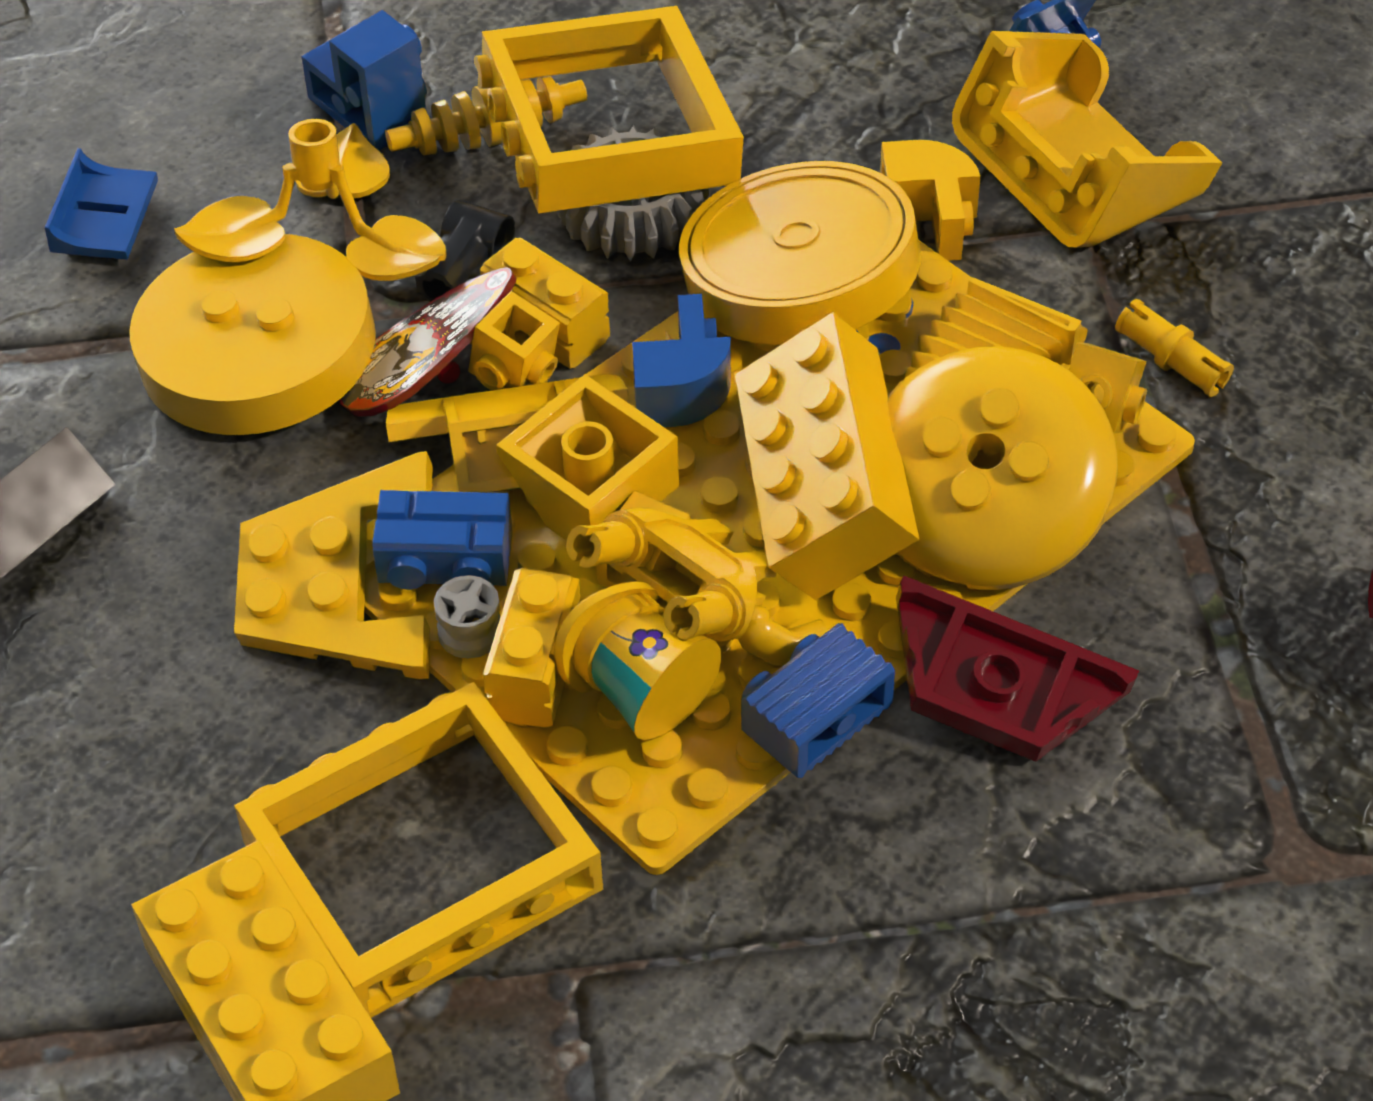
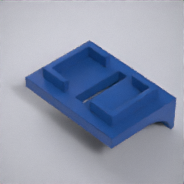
[44,148,158,260]

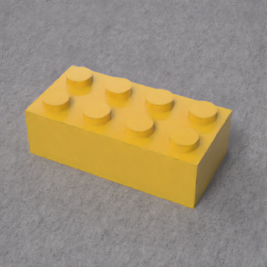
[735,312,920,600]
[131,840,400,1101]

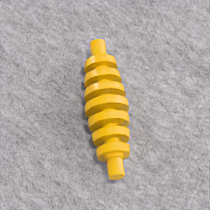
[385,76,587,155]

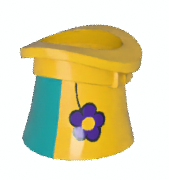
[555,581,721,740]

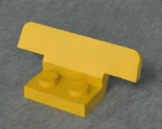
[386,374,630,493]

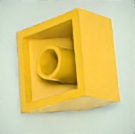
[496,374,679,541]

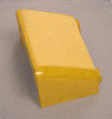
[952,31,1223,247]

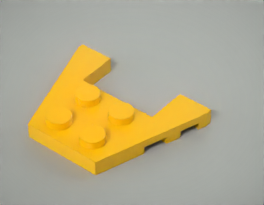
[234,451,433,679]

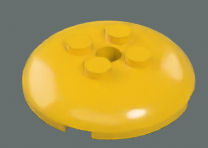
[888,346,1118,590]

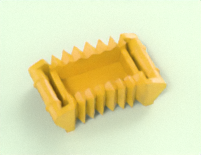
[896,277,1088,469]

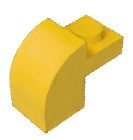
[880,140,980,261]

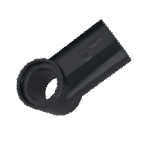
[415,200,515,302]

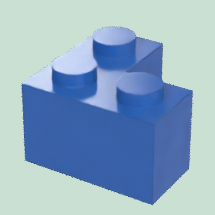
[301,10,427,150]

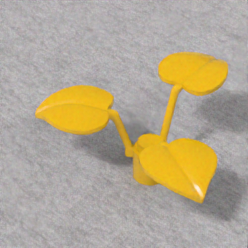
[174,119,446,281]

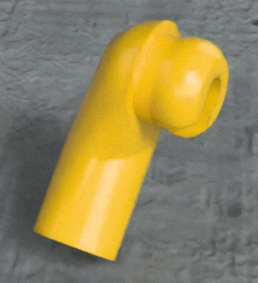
[738,605,827,666]

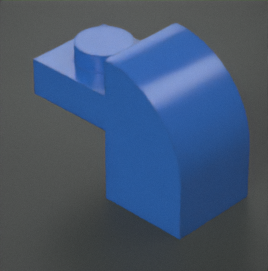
[632,294,731,427]

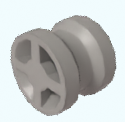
[434,575,500,659]

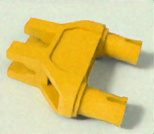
[566,508,776,641]

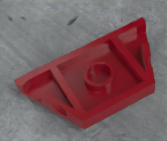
[896,575,1139,762]

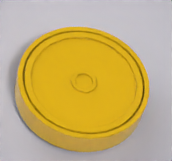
[679,161,921,345]
[130,234,376,435]

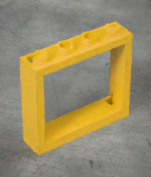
[474,6,744,214]
[234,682,603,1018]

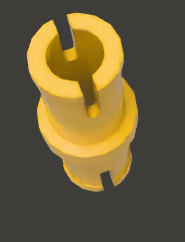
[1115,299,1234,397]

